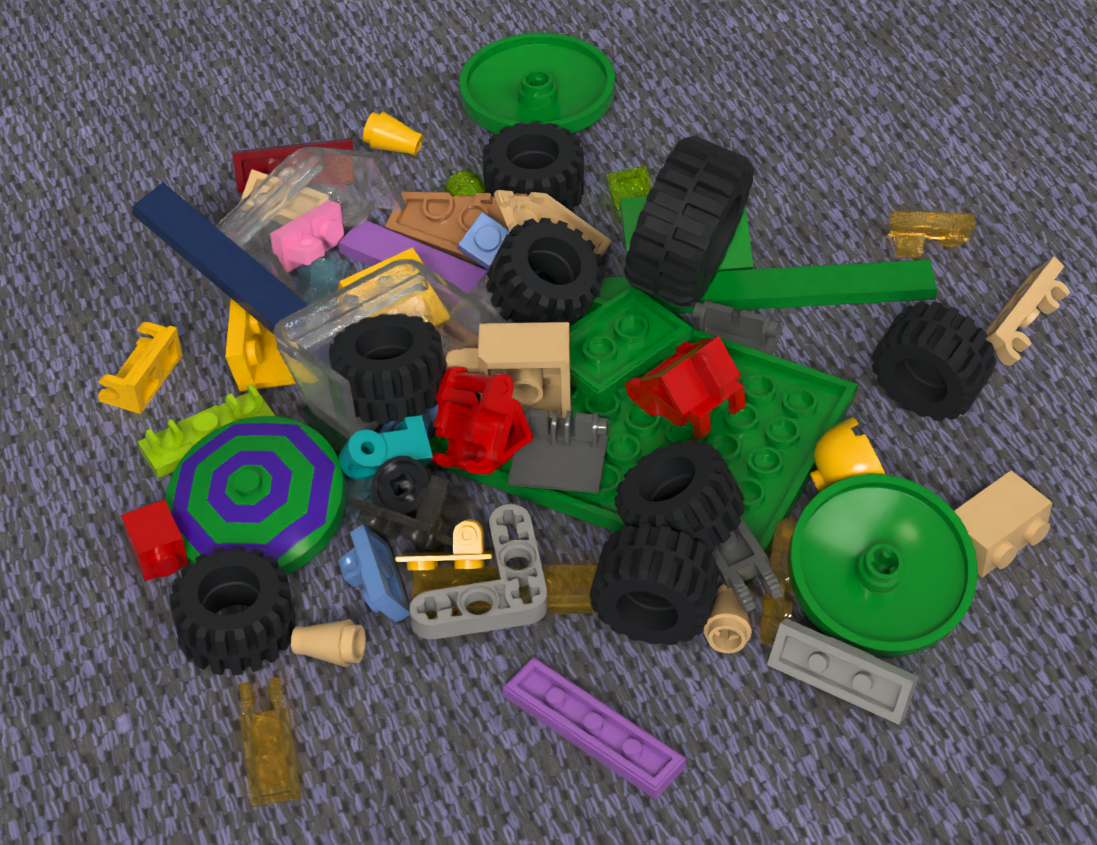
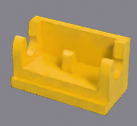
[98,322,183,414]

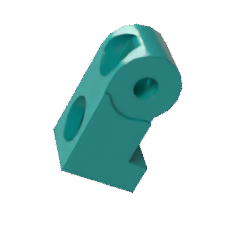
[339,415,433,480]

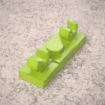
[137,384,275,478]

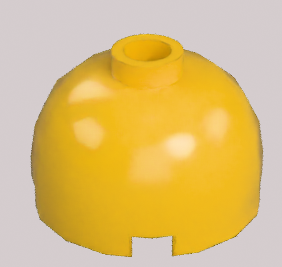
[810,417,886,493]

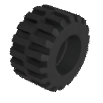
[482,121,584,212]
[486,218,604,327]
[872,302,996,421]
[329,313,446,424]
[614,440,745,553]
[589,524,719,645]
[170,546,296,676]

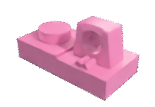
[270,200,344,274]

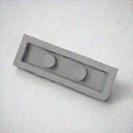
[767,618,919,725]

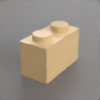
[954,470,1052,577]

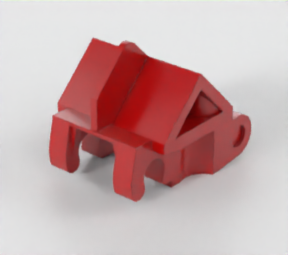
[625,336,746,440]
[430,366,534,475]

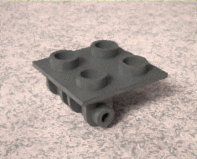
[508,407,610,494]

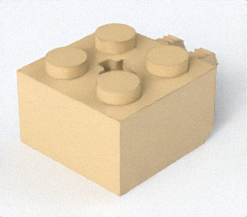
[444,322,571,419]

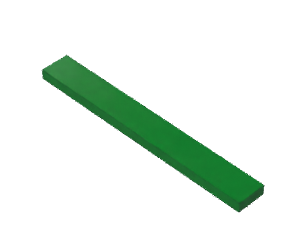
[598,260,937,314]

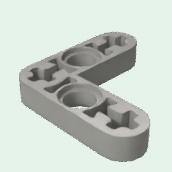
[409,504,548,639]

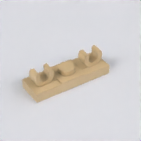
[985,256,1070,366]

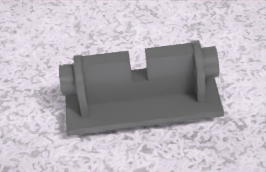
[692,300,783,355]

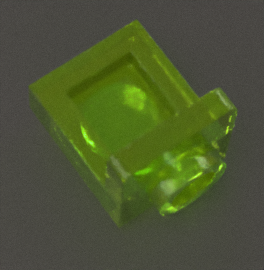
[605,166,652,223]

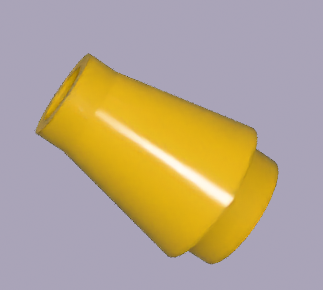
[362,111,424,156]

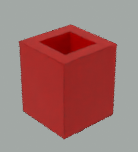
[121,499,188,581]

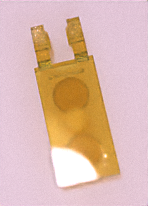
[759,518,797,645]
[239,677,302,807]

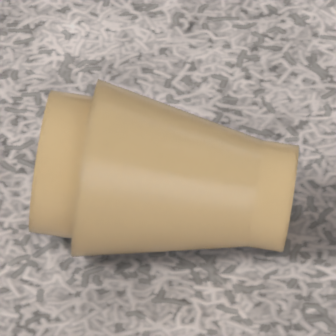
[704,584,752,654]
[291,619,366,667]

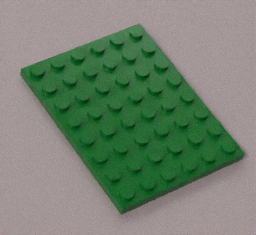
[429,279,858,583]

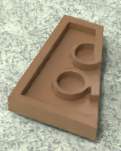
[385,192,528,267]

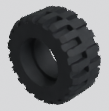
[624,136,754,309]

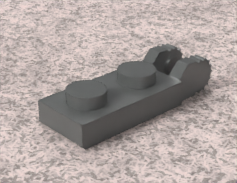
[711,516,783,613]

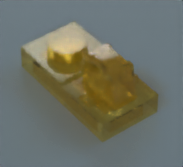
[887,211,975,258]

